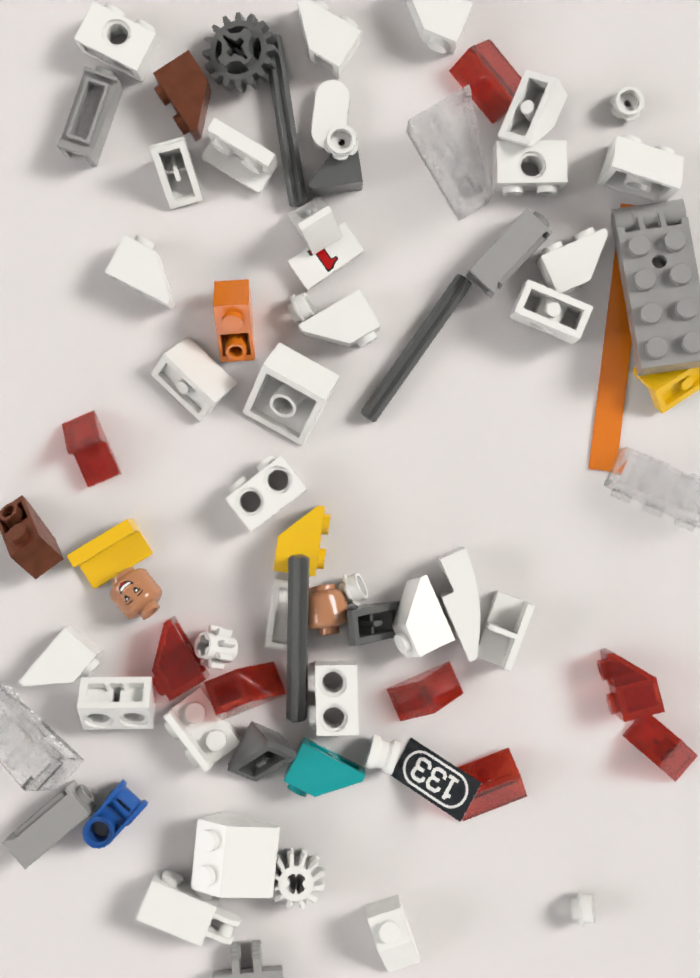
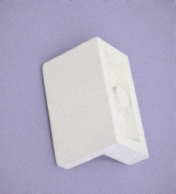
[151,337,237,422]

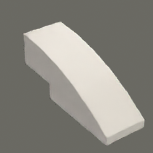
[438,547,481,662]

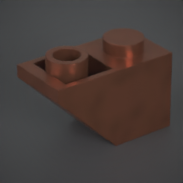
[153,50,211,142]
[0,495,64,580]

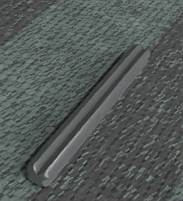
[268,34,307,207]
[361,274,472,422]
[286,554,310,723]

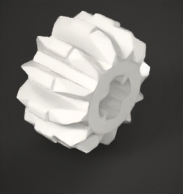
[274,848,326,910]

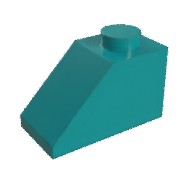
[284,737,366,797]

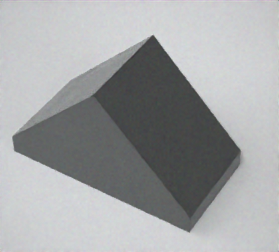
[308,139,363,197]
[347,601,400,646]
[227,721,296,782]

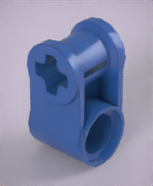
[82,779,149,849]

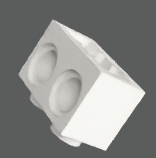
[225,455,307,532]
[308,660,359,736]
[77,676,156,730]

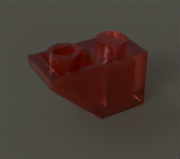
[597,648,665,722]
[204,661,286,720]

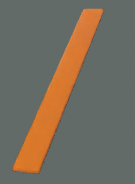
[588,203,638,472]

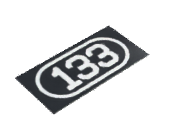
[391,738,482,822]

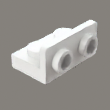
[201,118,278,194]
[163,686,241,772]

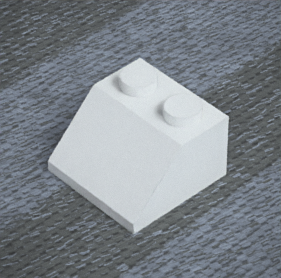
[597,135,684,203]
[242,342,340,446]
[191,811,280,898]

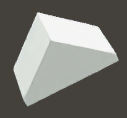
[149,136,203,210]
[287,196,343,255]

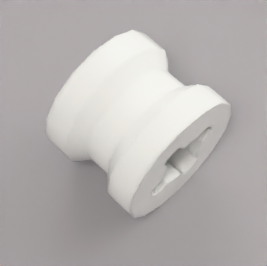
[364,734,401,776]

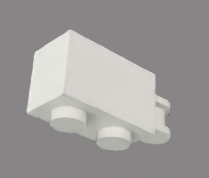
[136,870,241,946]

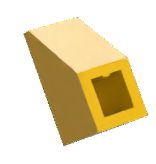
[273,505,331,576]

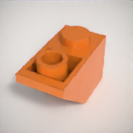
[213,279,255,362]

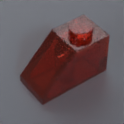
[152,616,210,701]

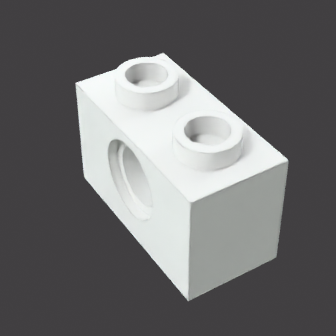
[74,1,161,82]
[492,140,568,197]
[509,279,594,344]

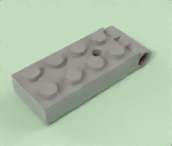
[611,199,700,376]

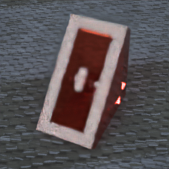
[387,661,464,721]
[622,709,698,782]

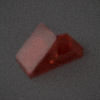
[62,410,122,488]

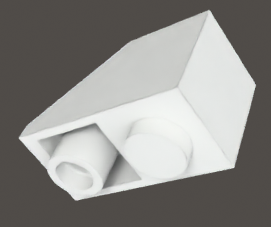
[297,0,361,78]
[536,227,608,294]

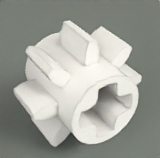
[194,625,238,670]

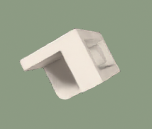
[477,591,535,672]

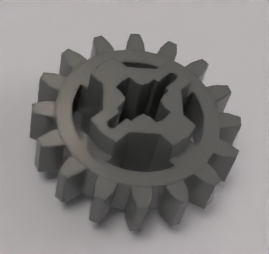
[202,12,279,93]

